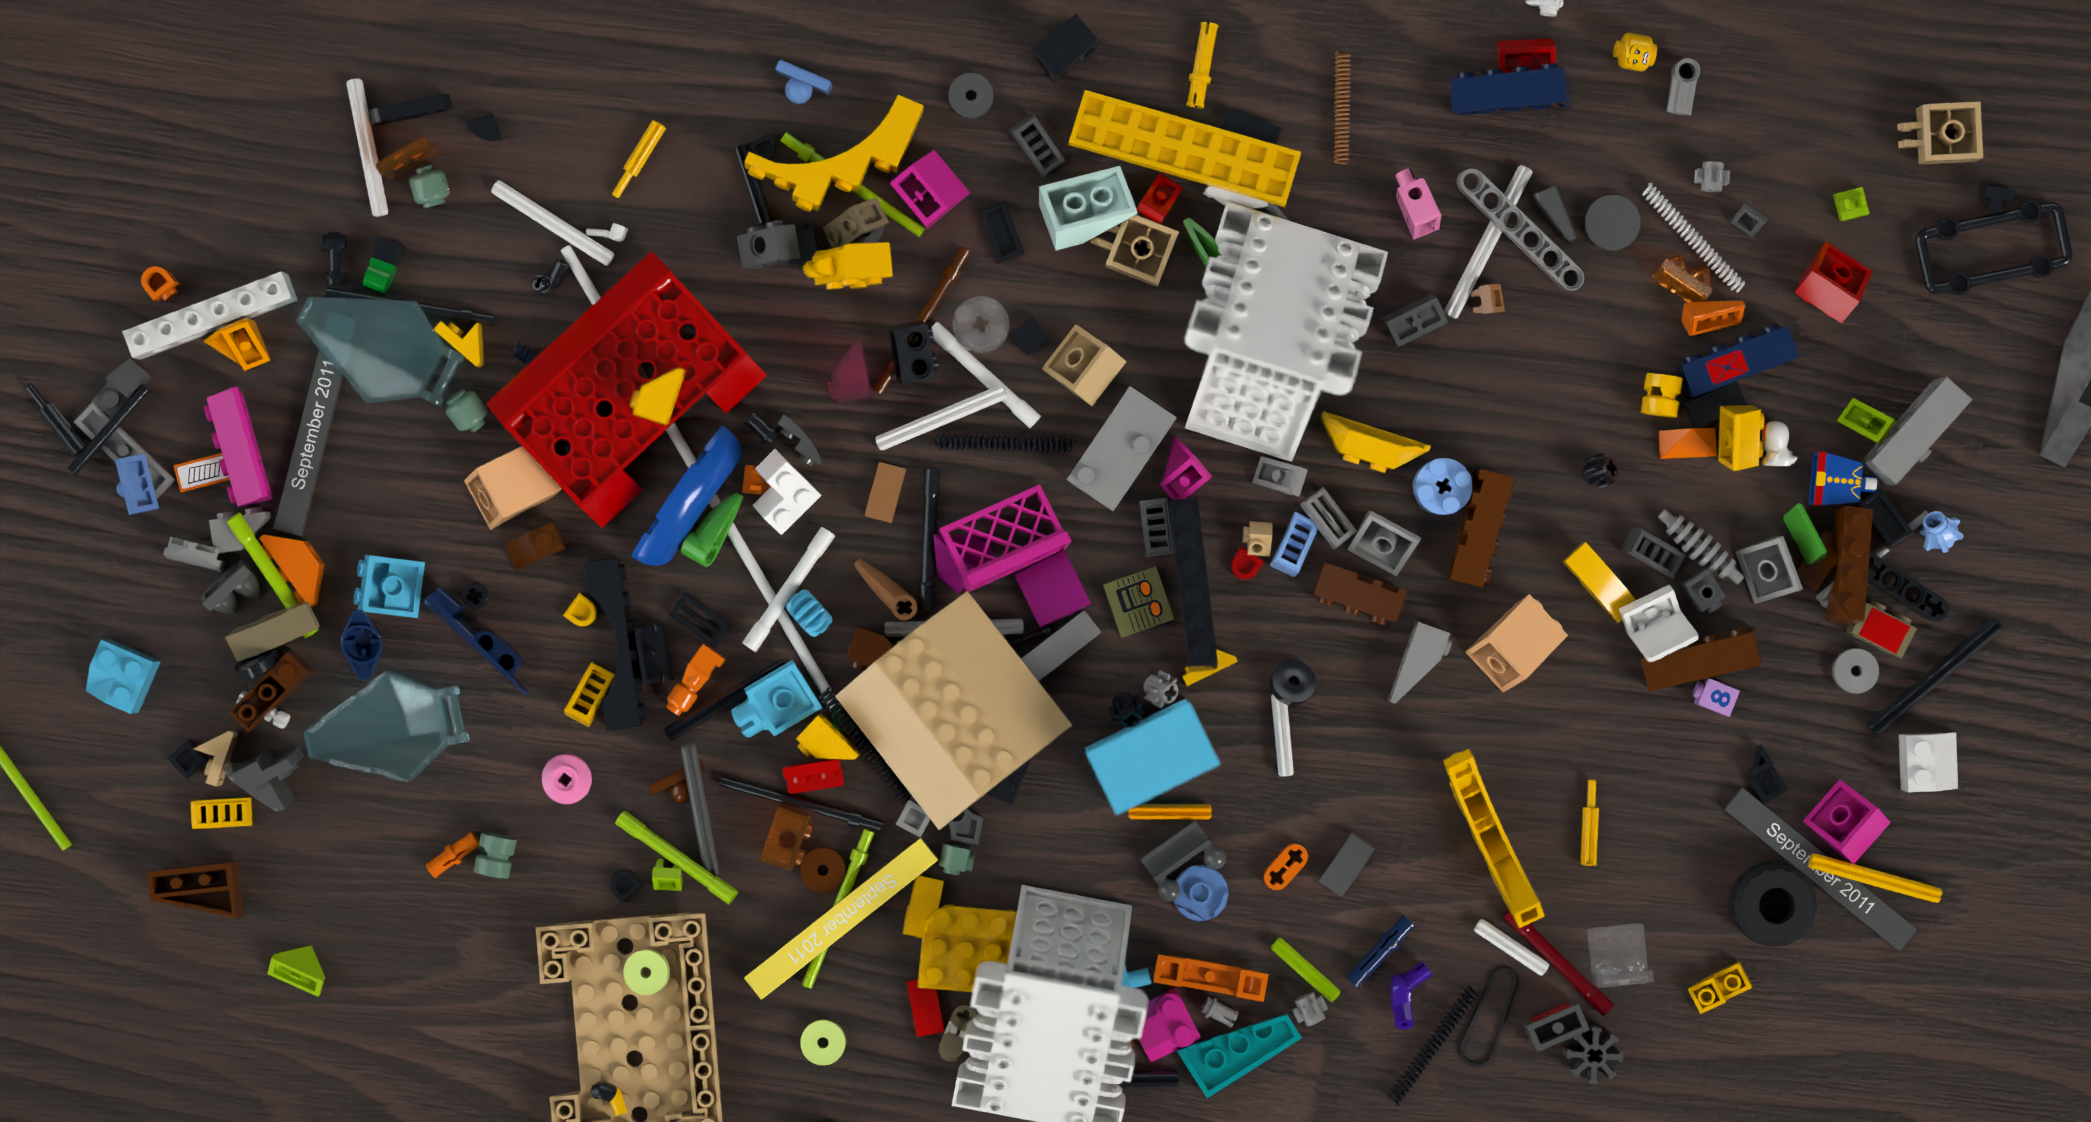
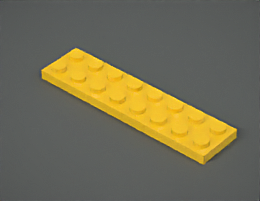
[1069,90,1301,207]

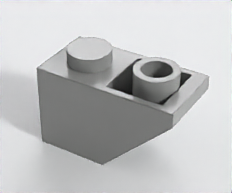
[209,507,272,554]

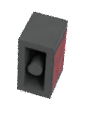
[1522,1000,1590,1052]

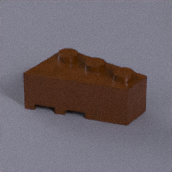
[1312,562,1407,625]
[146,860,244,919]

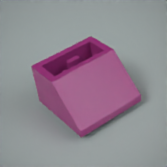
[890,150,970,229]

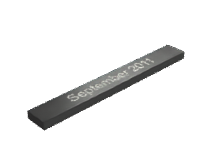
[273,311,358,536]
[1723,787,1917,951]

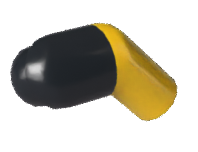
[590,1081,627,1116]

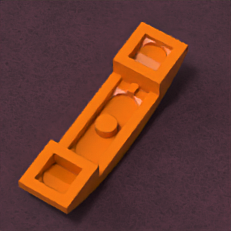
[1153,954,1269,1002]

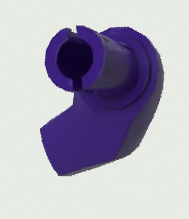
[1390,961,1433,1029]

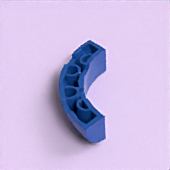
[631,425,742,566]

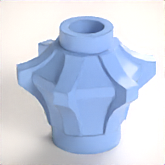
[1920,511,1963,553]

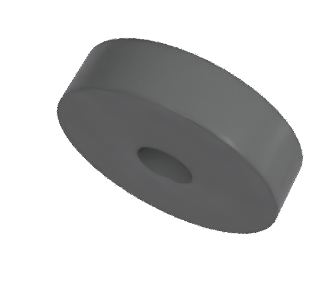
[949,73,994,119]

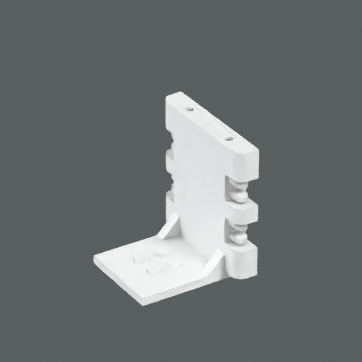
[1185,201,1388,462]
[952,885,1148,1122]

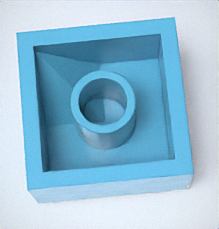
[86,639,161,714]

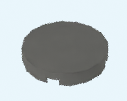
[1584,195,1641,251]

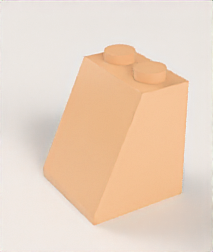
[464,446,562,530]
[1465,594,1568,693]

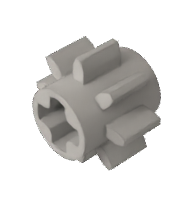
[1694,162,1730,192]
[1144,670,1178,708]
[1292,992,1328,1027]

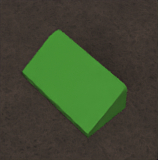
[1783,503,1827,565]

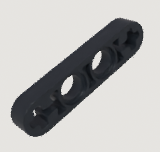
[1867,552,1949,621]

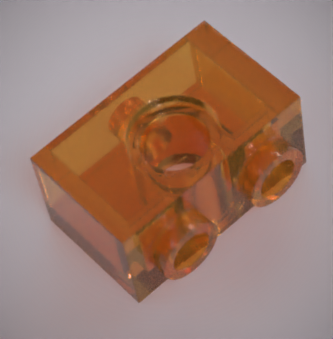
[760,805,814,871]

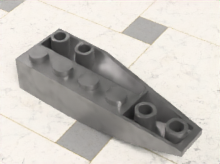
[2039,292,2091,468]

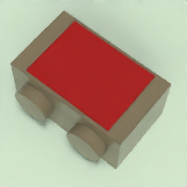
[1846,600,1917,659]

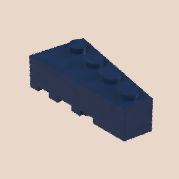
[1450,63,1572,116]

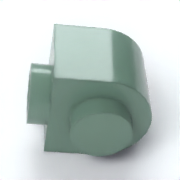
[939,842,975,875]

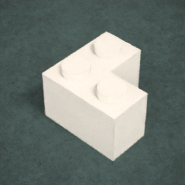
[753,449,822,535]

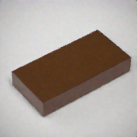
[1796,529,1838,591]

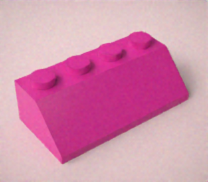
[204,387,273,508]

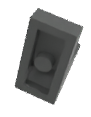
[92,358,152,417]

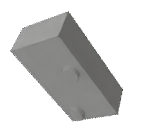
[1860,377,1972,486]
[1066,386,1177,512]

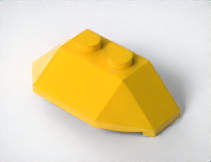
[1320,411,1431,473]

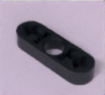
[370,94,453,125]

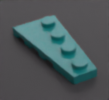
[1177,1013,1302,1098]

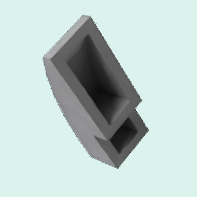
[1021,610,1101,681]

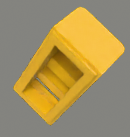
[564,662,615,727]
[191,797,253,829]

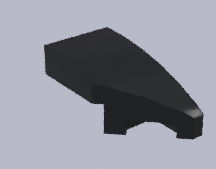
[1749,744,1789,805]

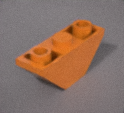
[259,535,325,607]

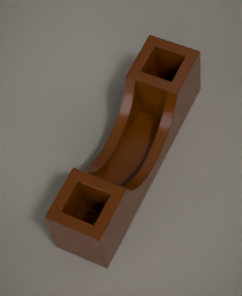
[1826,506,1873,625]

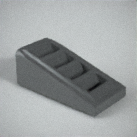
[1009,114,1066,177]
[1532,186,1576,243]
[1139,498,1174,557]
[1621,527,1686,579]

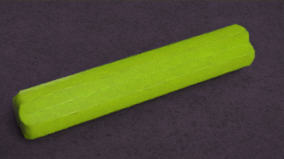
[1271,937,1340,1002]

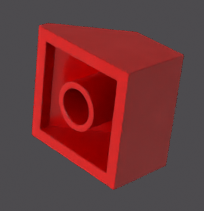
[1794,241,1873,324]

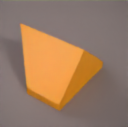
[203,318,270,371]

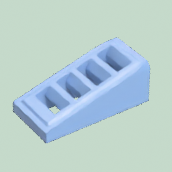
[1270,512,1318,577]

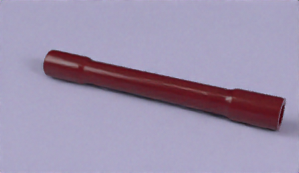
[1502,909,1614,1016]

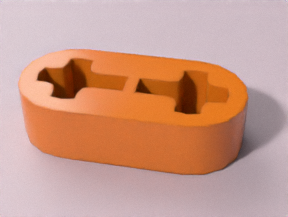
[1263,843,1308,890]

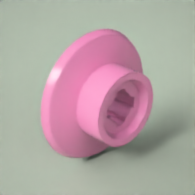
[541,754,592,804]

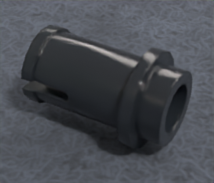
[744,411,781,446]

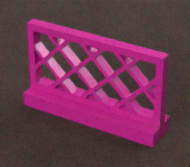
[939,485,1071,592]

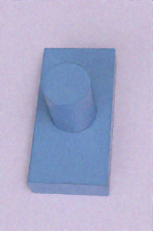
[115,454,159,515]

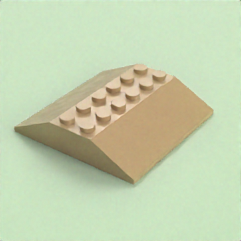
[835,591,1072,830]

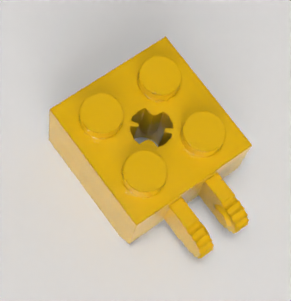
[803,242,893,290]

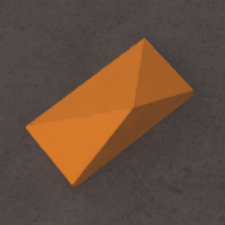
[1658,428,1717,459]

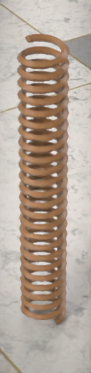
[1333,51,1351,165]

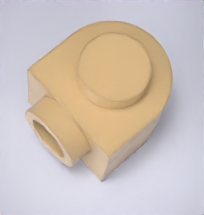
[1242,521,1272,556]

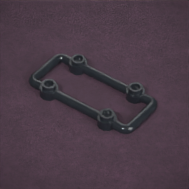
[1915,200,2073,296]

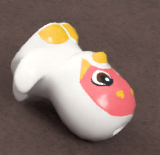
[1762,421,1797,466]

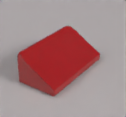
[1497,38,1556,74]

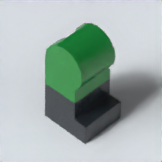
[363,236,406,294]

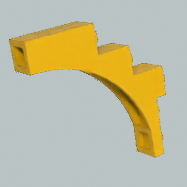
[744,95,924,212]
[1443,749,1545,928]

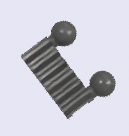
[1140,820,1226,902]

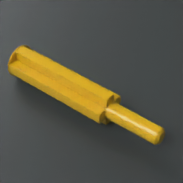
[612,120,666,198]
[1580,779,1599,866]

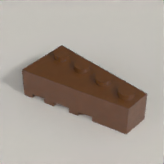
[1447,469,1514,588]
[1641,627,1763,692]

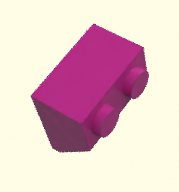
[1803,779,1891,864]

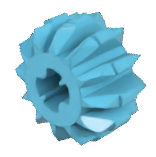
[786,589,833,637]

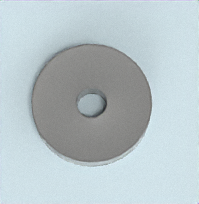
[1832,648,1879,694]

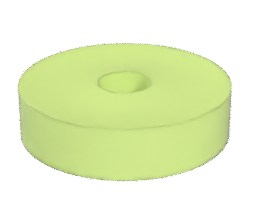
[623,949,670,995]
[800,1019,846,1065]

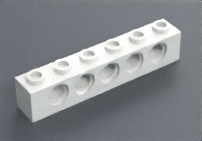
[122,272,298,360]

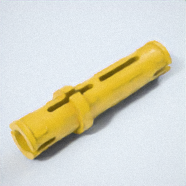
[1186,22,1219,109]

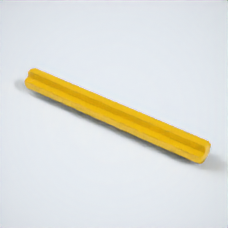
[1808,853,1942,903]

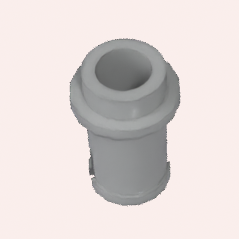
[1200,997,1238,1028]

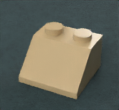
[1042,324,1126,406]

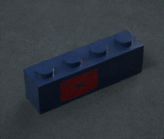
[1677,323,1799,398]

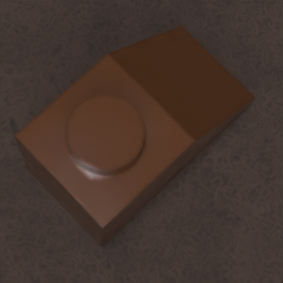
[504,522,568,570]

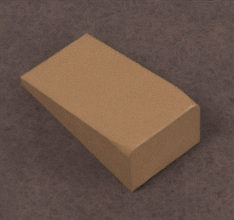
[864,462,906,523]

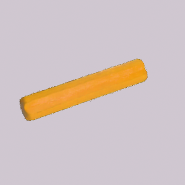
[1128,804,1212,819]

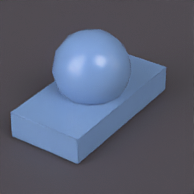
[775,60,832,104]

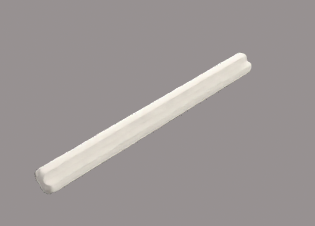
[1444,165,1532,319]

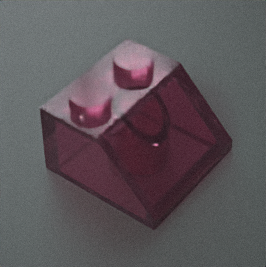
[828,341,873,405]

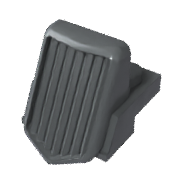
[224,747,304,811]

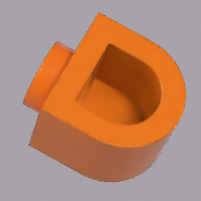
[141,266,180,302]

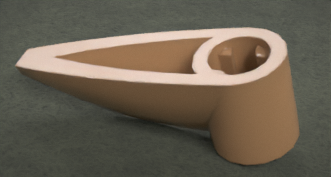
[854,558,918,620]

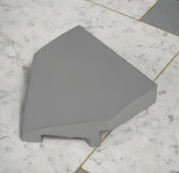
[163,537,226,572]

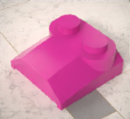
[1139,986,1201,1062]

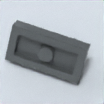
[201,557,261,614]

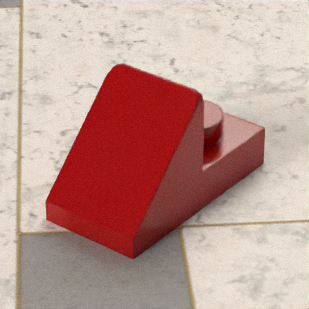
[1137,173,1183,224]

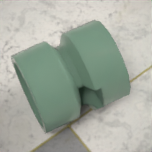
[473,832,517,879]

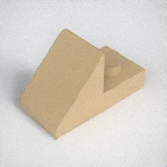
[194,730,240,786]

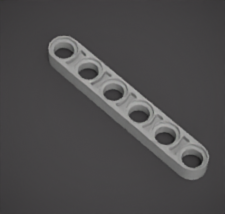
[1456,169,1584,291]

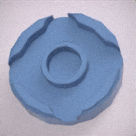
[1174,865,1229,921]

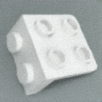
[1619,585,1699,662]

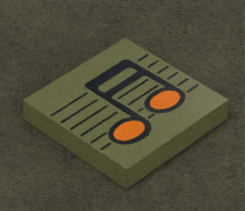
[1103,566,1174,638]

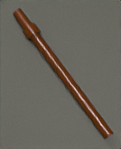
[873,246,971,395]

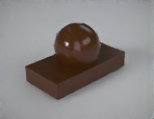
[648,759,706,803]

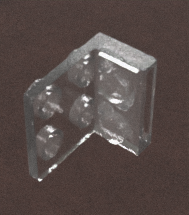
[1587,923,1654,988]

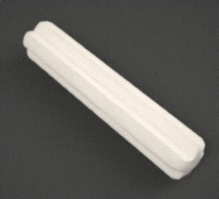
[1271,695,1294,777]
[1474,919,1549,976]

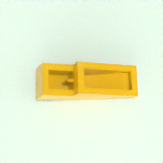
[1562,542,1636,623]

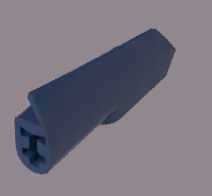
[425,587,529,696]

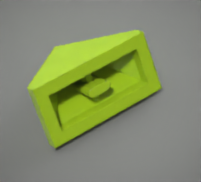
[1837,398,1897,445]
[268,945,325,997]

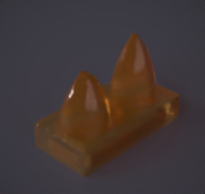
[1651,255,1713,303]

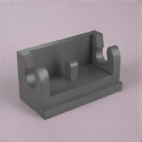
[1380,294,1448,347]

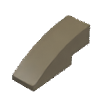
[225,601,320,662]

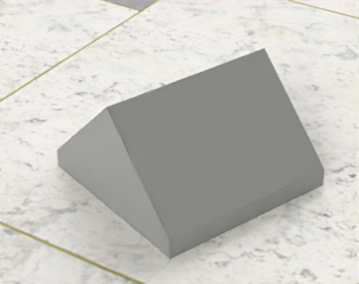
[1347,511,1421,576]
[1735,536,1803,604]

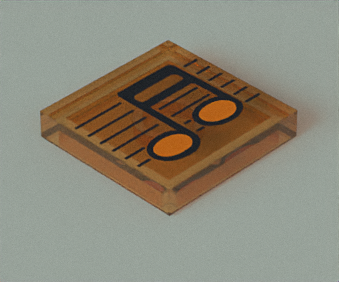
[375,137,438,180]

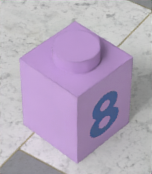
[1692,678,1740,717]

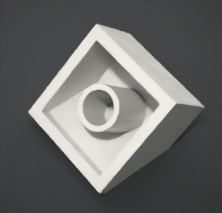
[1899,732,1958,792]

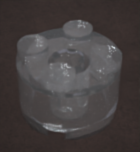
[953,296,1009,354]

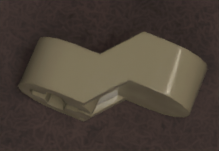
[938,1005,977,1062]

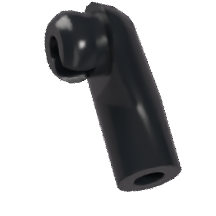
[532,259,569,293]

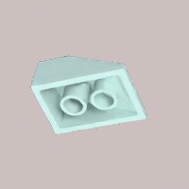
[1039,166,1137,250]

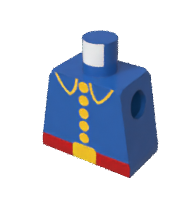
[1808,452,1877,506]

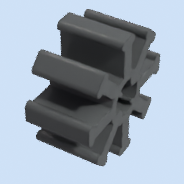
[1563,1024,1624,1084]

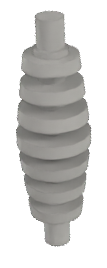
[1658,509,1744,585]

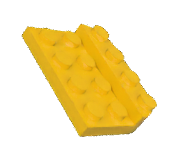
[917,904,1017,992]

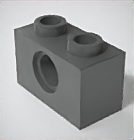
[737,221,800,270]

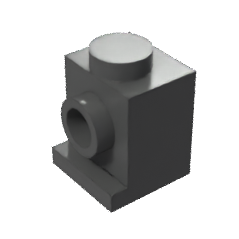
[1680,568,1726,614]

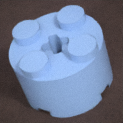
[1412,458,1472,515]

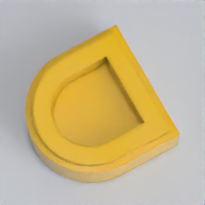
[563,593,598,626]

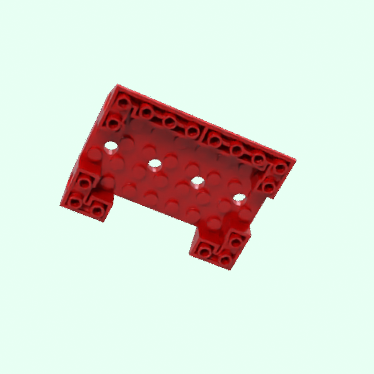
[486,251,767,528]

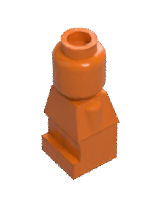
[665,644,726,716]

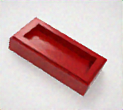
[907,979,945,1037]

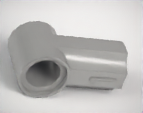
[1666,58,1700,116]

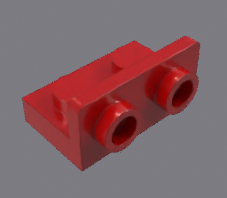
[783,759,844,794]

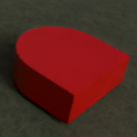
[1230,546,1264,580]

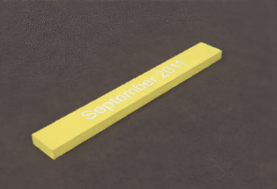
[744,838,938,1000]

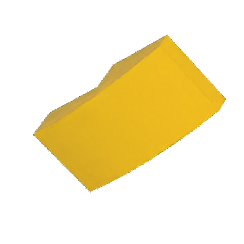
[902,875,944,938]
[1688,961,1752,1014]

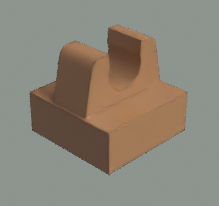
[1470,284,1505,314]

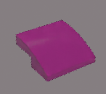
[1014,550,1091,629]

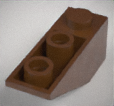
[846,627,894,671]
[229,651,314,733]

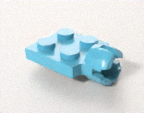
[731,660,822,738]

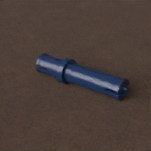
[1345,915,1416,989]

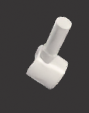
[586,223,628,242]

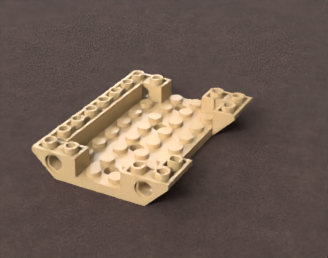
[536,913,723,1122]

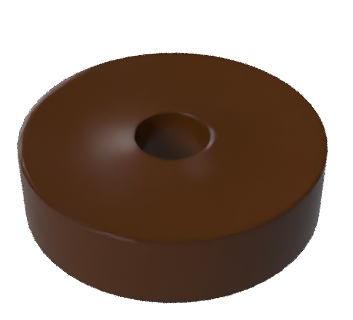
[800,847,846,893]

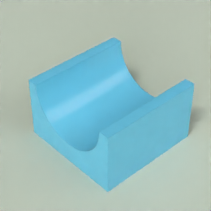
[1085,698,1220,815]

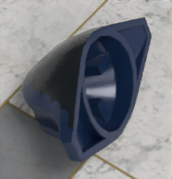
[340,610,383,680]

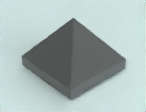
[1730,203,1768,238]

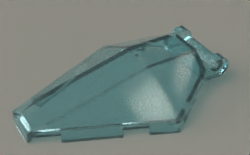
[297,297,465,407]
[304,671,470,782]

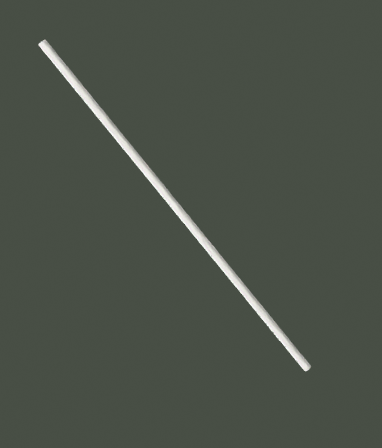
[560,245,837,709]

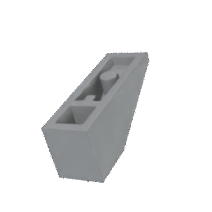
[1388,622,1452,704]

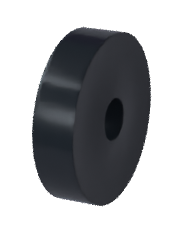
[234,648,280,680]
[1270,660,1316,706]

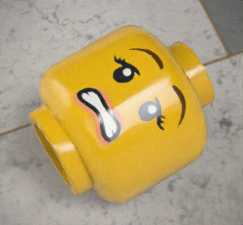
[1613,32,1657,72]

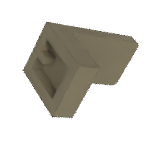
[823,198,889,248]

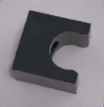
[1032,13,1099,84]

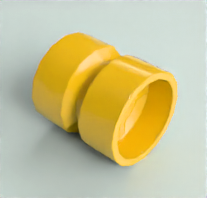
[1640,373,1683,418]

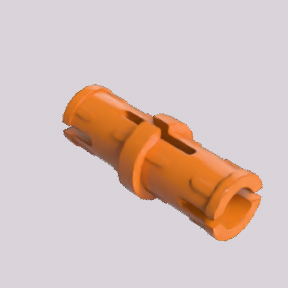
[425,831,480,878]

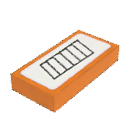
[173,453,230,493]

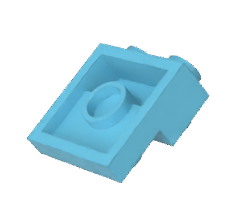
[354,554,425,618]

